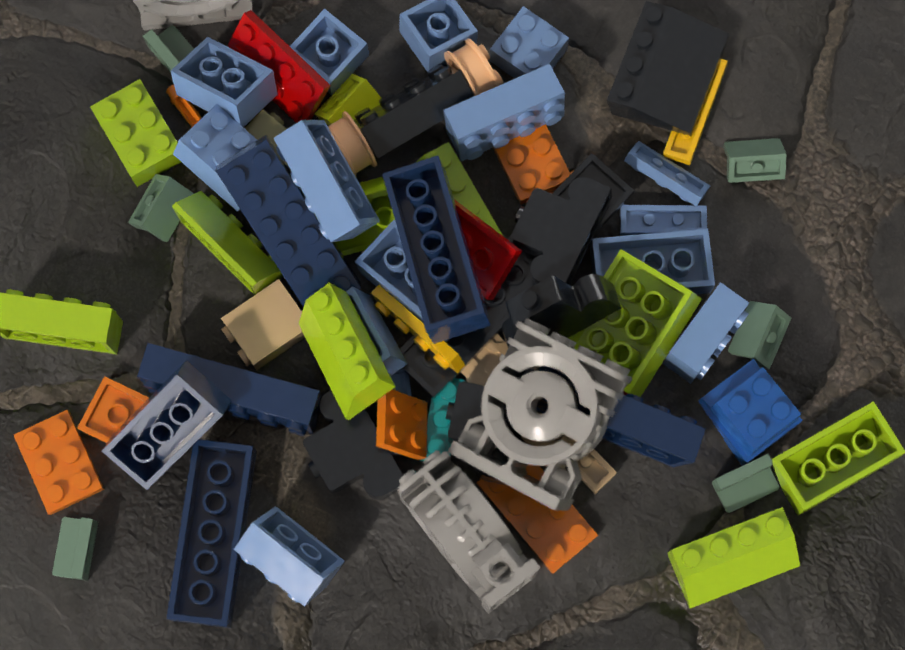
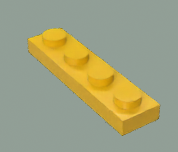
[663,59,728,165]
[371,285,465,374]

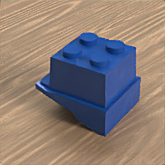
[698,359,803,466]

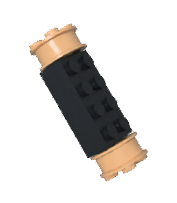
[328,38,503,177]

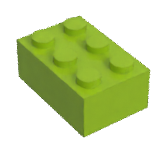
[90,79,181,187]

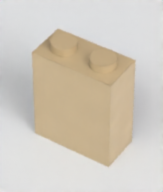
[221,279,305,370]

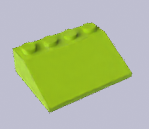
[568,249,702,397]

